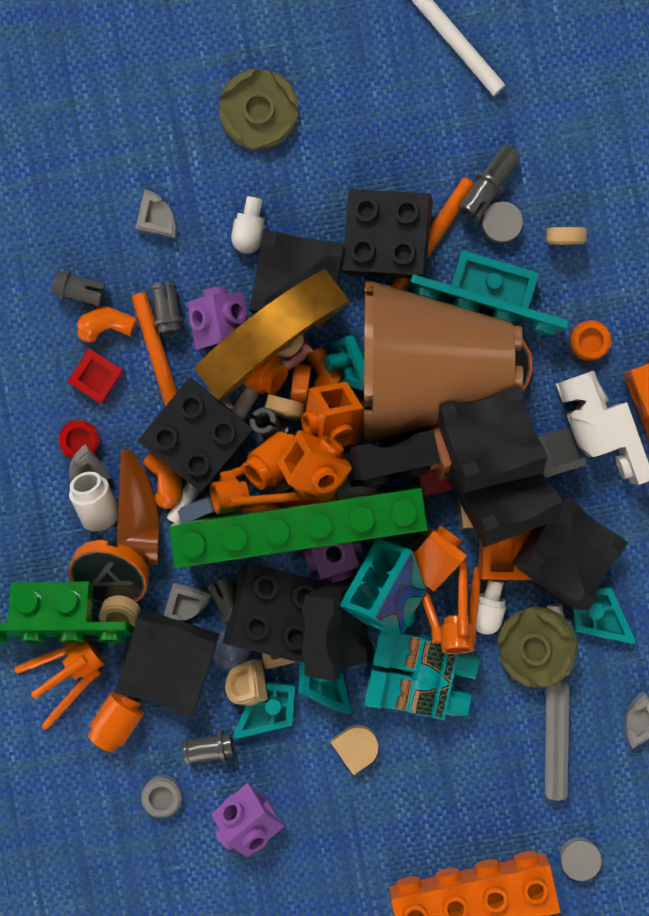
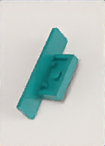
[409,250,570,336]

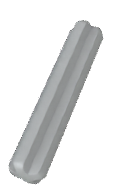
[545,681,569,801]

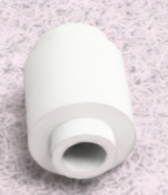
[69,471,118,531]

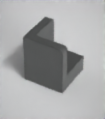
[537,428,587,478]

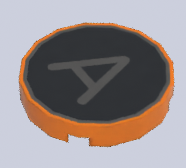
[68,540,150,604]

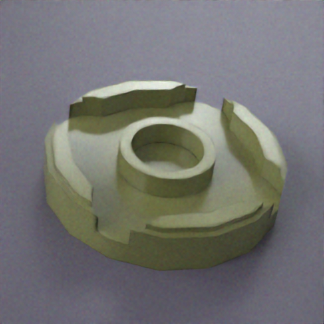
[219,69,298,151]
[498,606,578,688]

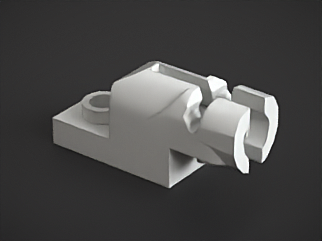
[556,371,649,485]

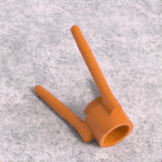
[210,466,315,515]
[421,561,481,654]
[14,638,105,730]

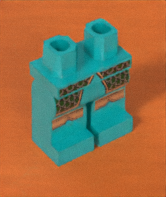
[364,630,480,721]

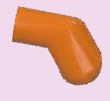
[142,452,183,509]

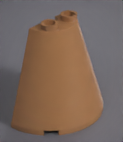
[364,282,523,442]

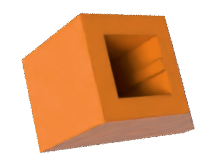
[410,525,467,591]

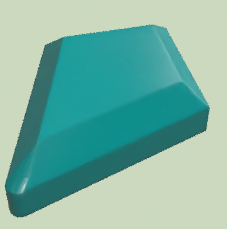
[324,335,364,391]
[572,587,635,644]
[298,662,351,714]
[233,682,296,739]

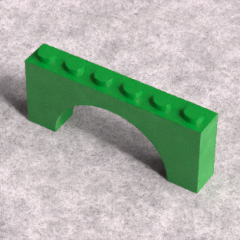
[169,486,428,568]

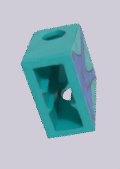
[340,538,426,637]

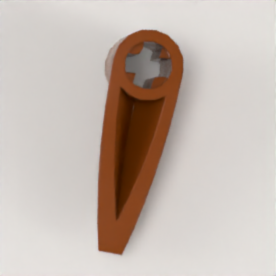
[117,450,161,565]

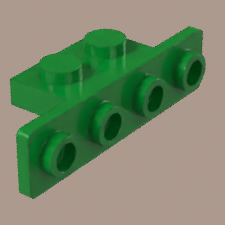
[0,581,134,644]

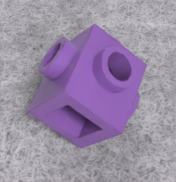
[187,287,248,350]
[303,541,364,583]
[211,783,285,857]

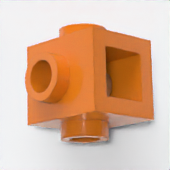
[301,381,364,447]
[278,430,352,501]

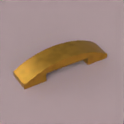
[194,269,350,401]

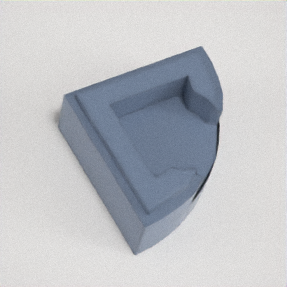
[177,496,216,521]

